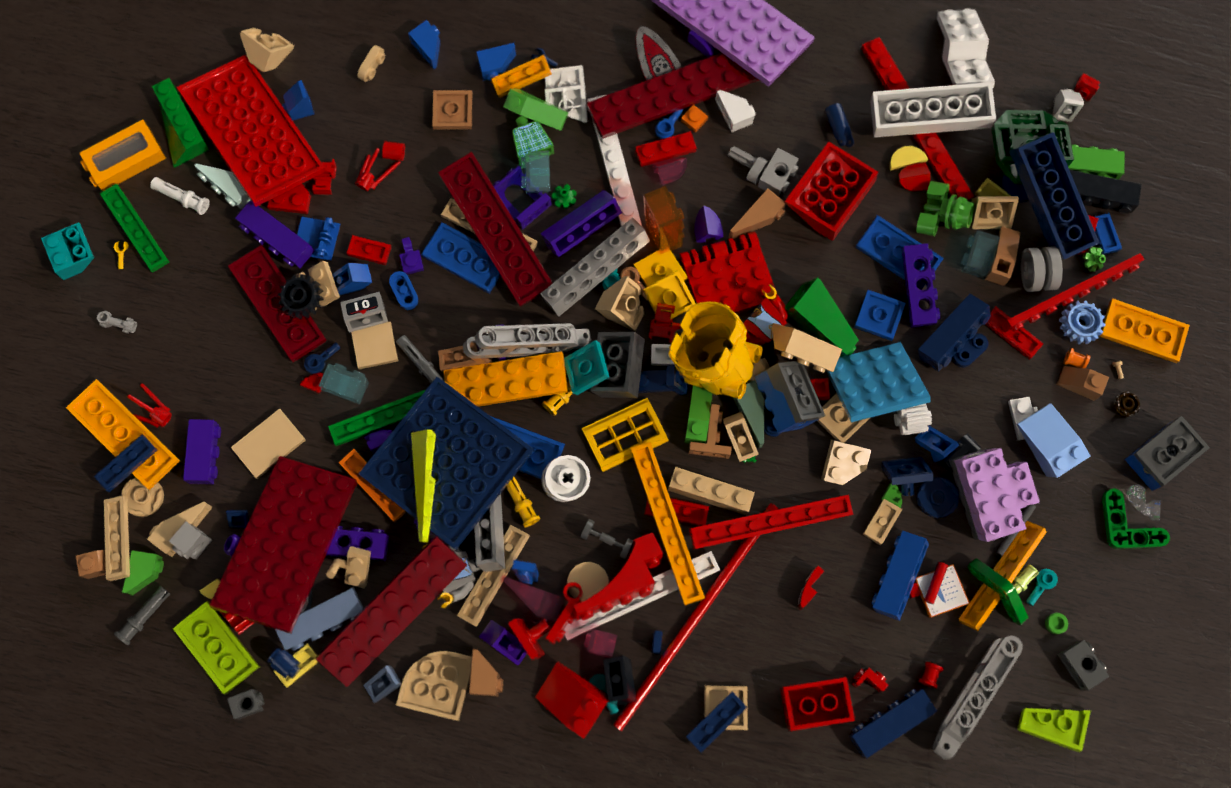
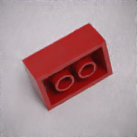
[780,677,855,731]

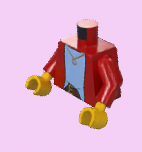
[743,285,788,346]

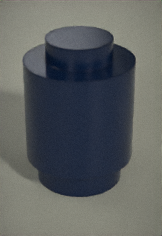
[268,648,301,679]

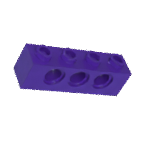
[902,243,940,328]
[326,526,389,561]

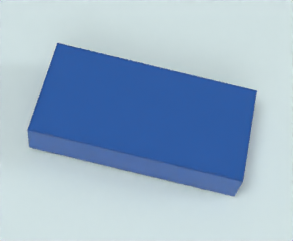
[1094,213,1122,255]

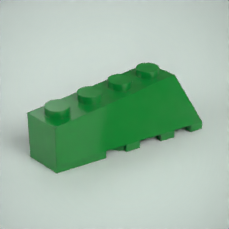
[152,78,209,168]

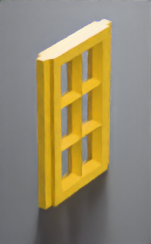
[582,398,669,472]

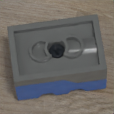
[754,361,825,433]
[1125,416,1210,491]

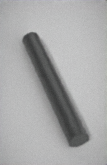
[996,504,1036,557]

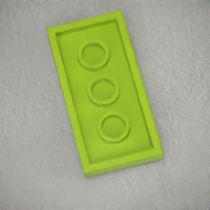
[173,601,260,695]

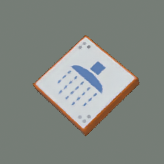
[915,564,969,618]

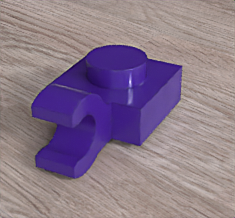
[400,237,424,275]

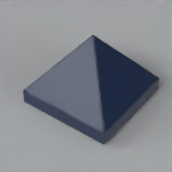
[226,510,249,528]

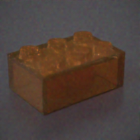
[643,186,684,254]

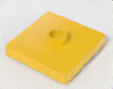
[633,245,688,287]
[643,270,696,319]

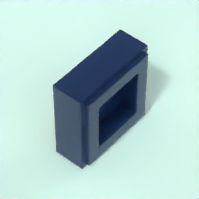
[651,631,663,654]

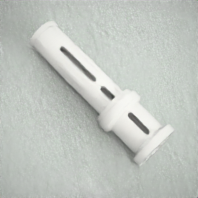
[150,177,210,215]

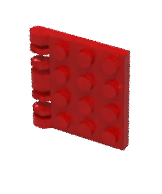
[680,231,775,314]

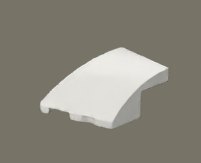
[545,65,588,123]

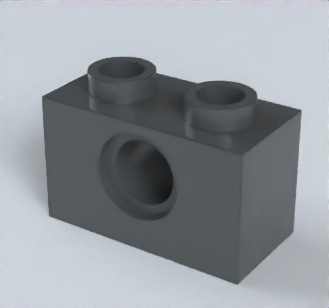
[1057,640,1110,691]

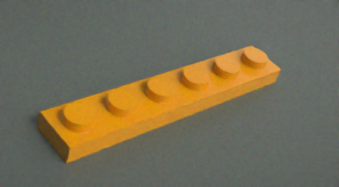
[959,521,1047,631]

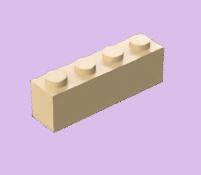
[668,467,755,516]

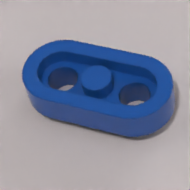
[389,271,418,310]

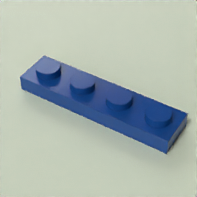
[512,560,539,585]

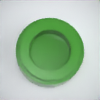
[1045,613,1068,634]

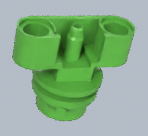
[916,181,975,236]

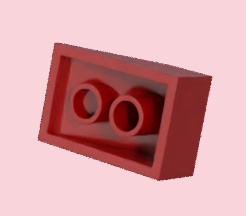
[535,662,608,739]

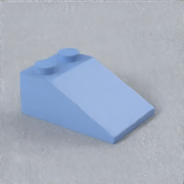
[1017,403,1090,478]

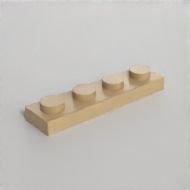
[104,495,130,581]

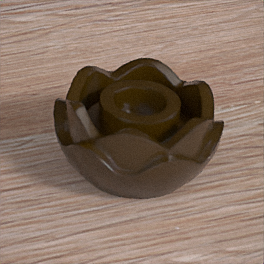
[1114,391,1140,417]

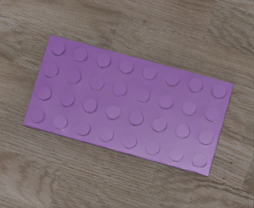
[651,0,815,87]

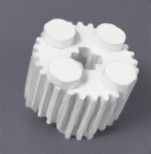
[894,404,932,435]

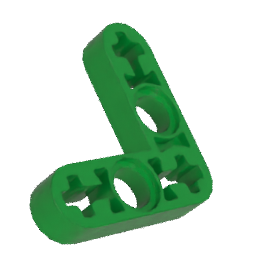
[1102,488,1170,549]
[967,558,1028,625]

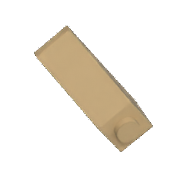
[147,502,213,557]

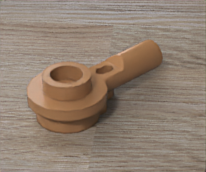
[620,267,648,301]

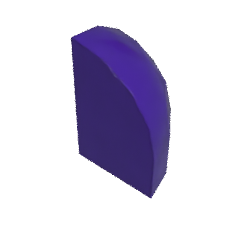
[688,30,715,58]
[694,205,724,243]
[364,429,393,454]

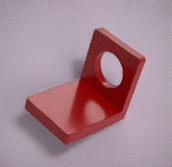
[1073,73,1100,101]

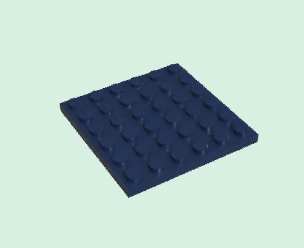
[359,377,534,550]

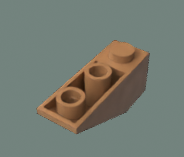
[985,226,1021,286]

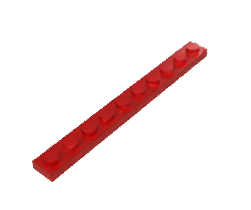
[862,37,974,201]

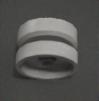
[1020,246,1063,292]

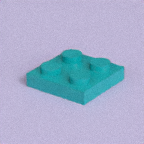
[564,340,609,395]

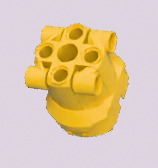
[668,302,762,399]

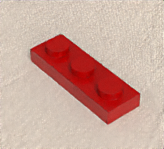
[635,131,697,167]

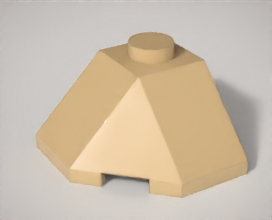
[240,28,294,72]
[595,276,644,331]

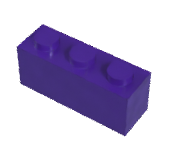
[183,419,221,484]

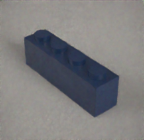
[918,294,991,372]
[849,688,937,758]

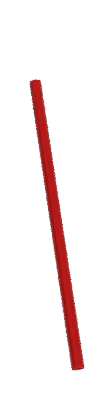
[613,503,779,731]

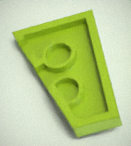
[1017,708,1091,752]

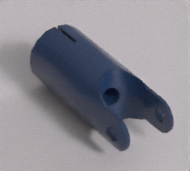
[825,103,854,147]

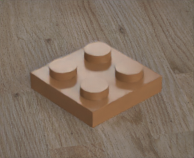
[432,90,472,130]

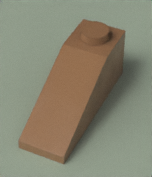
[729,189,786,239]

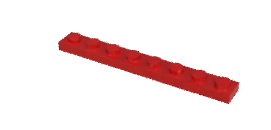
[1001,253,1145,333]
[689,494,853,549]

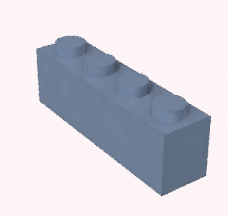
[275,587,364,651]

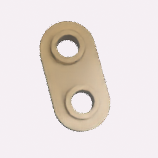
[358,45,385,82]

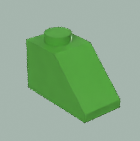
[122,551,164,595]

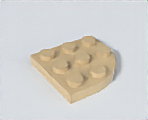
[396,651,472,721]

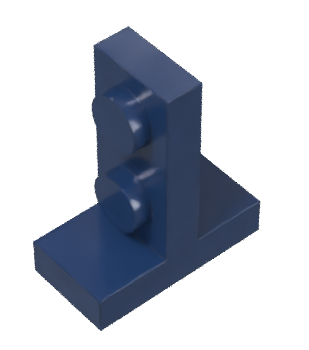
[638,365,687,395]

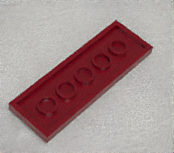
[228,245,327,363]

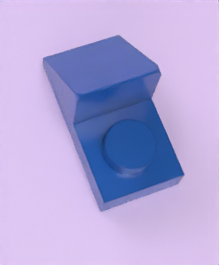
[915,426,959,462]

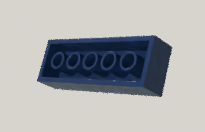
[1009,132,1099,260]

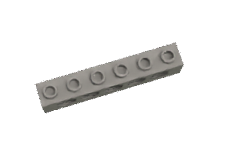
[541,217,650,317]

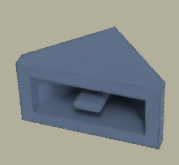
[364,665,402,703]

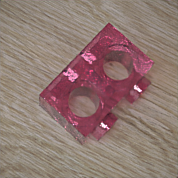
[584,629,617,658]

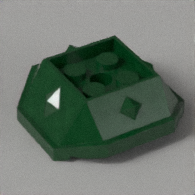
[991,110,1074,185]

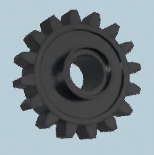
[278,274,324,319]

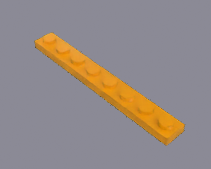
[631,442,705,606]

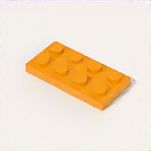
[1099,299,1190,363]

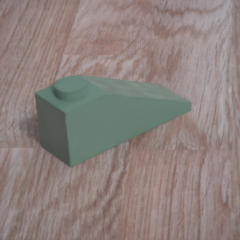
[732,380,765,449]

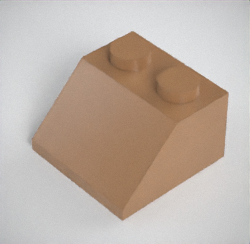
[469,649,503,697]

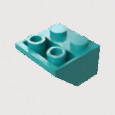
[41,222,94,280]

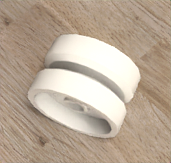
[541,455,590,502]

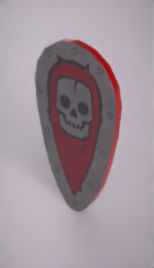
[636,26,681,81]

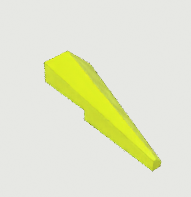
[411,429,436,543]

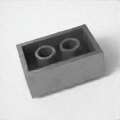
[591,332,645,398]

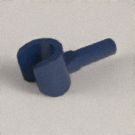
[531,48,558,68]

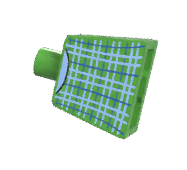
[512,116,554,166]

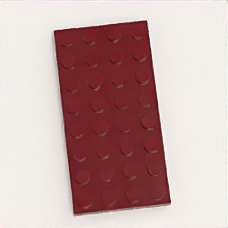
[209,456,357,634]

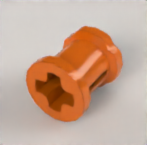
[1063,348,1090,368]

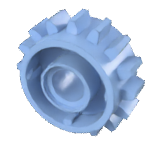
[1059,301,1106,345]

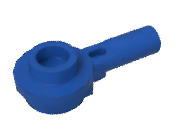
[655,109,683,139]

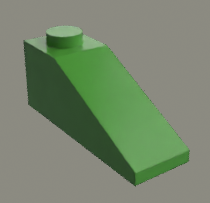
[503,89,569,130]
[684,386,712,444]

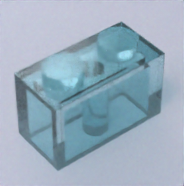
[521,151,550,193]
[960,230,1000,279]
[319,363,369,405]

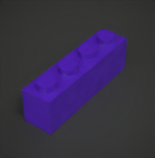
[540,190,622,257]
[235,200,315,268]

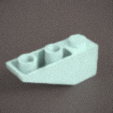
[194,163,250,209]

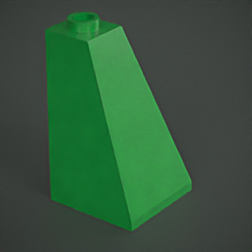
[785,277,859,357]

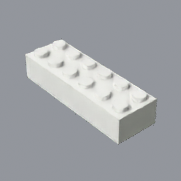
[870,82,996,137]

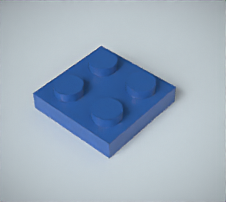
[854,290,906,341]

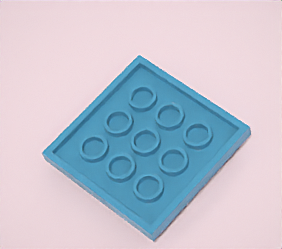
[826,342,931,422]

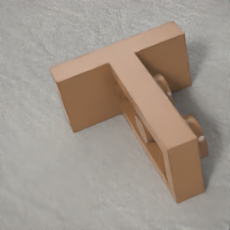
[438,342,494,372]
[689,404,732,459]

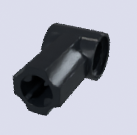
[940,433,982,473]

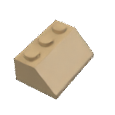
[772,323,842,373]

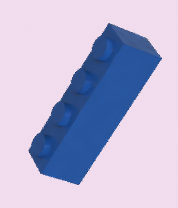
[872,531,929,621]

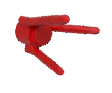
[355,148,400,192]
[127,383,172,428]

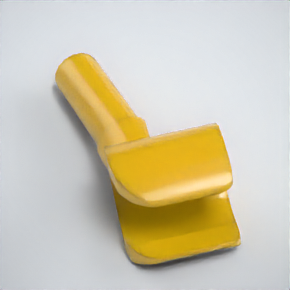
[114,241,128,269]

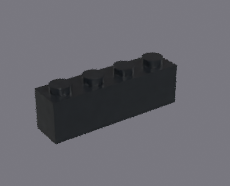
[1070,170,1142,213]

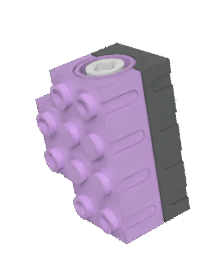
[949,448,1039,542]

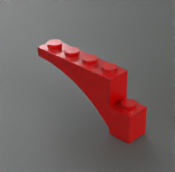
[572,532,663,621]

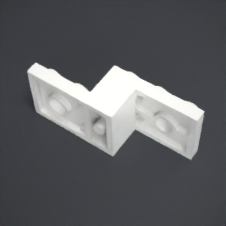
[937,9,995,88]

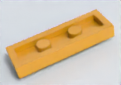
[492,55,552,98]

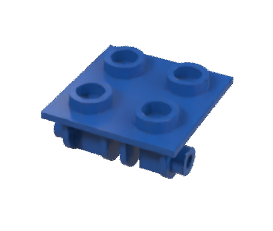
[297,217,340,261]

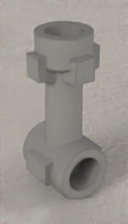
[96,311,137,334]

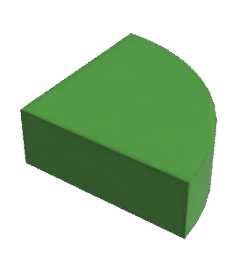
[880,483,902,508]

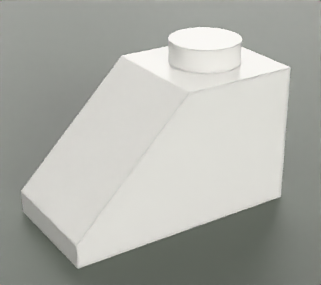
[1053,89,1084,122]
[716,90,755,132]

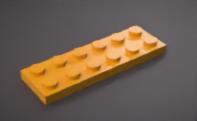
[444,351,568,407]
[66,379,180,490]

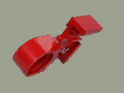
[312,159,336,195]
[649,303,682,342]

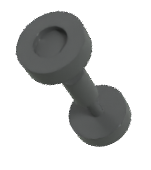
[580,519,634,559]

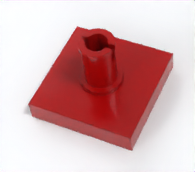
[508,618,551,660]

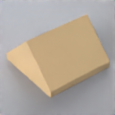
[972,196,1019,229]

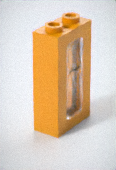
[80,120,166,191]

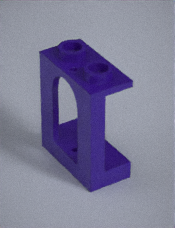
[493,166,551,230]

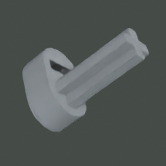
[728,146,769,184]

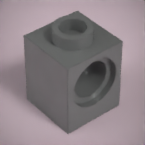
[228,689,265,720]

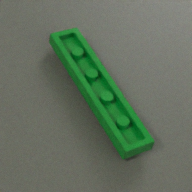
[100,183,169,273]
[328,390,425,446]

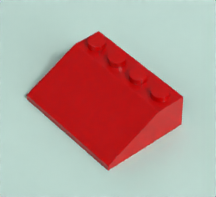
[785,142,878,241]

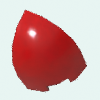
[899,162,930,191]

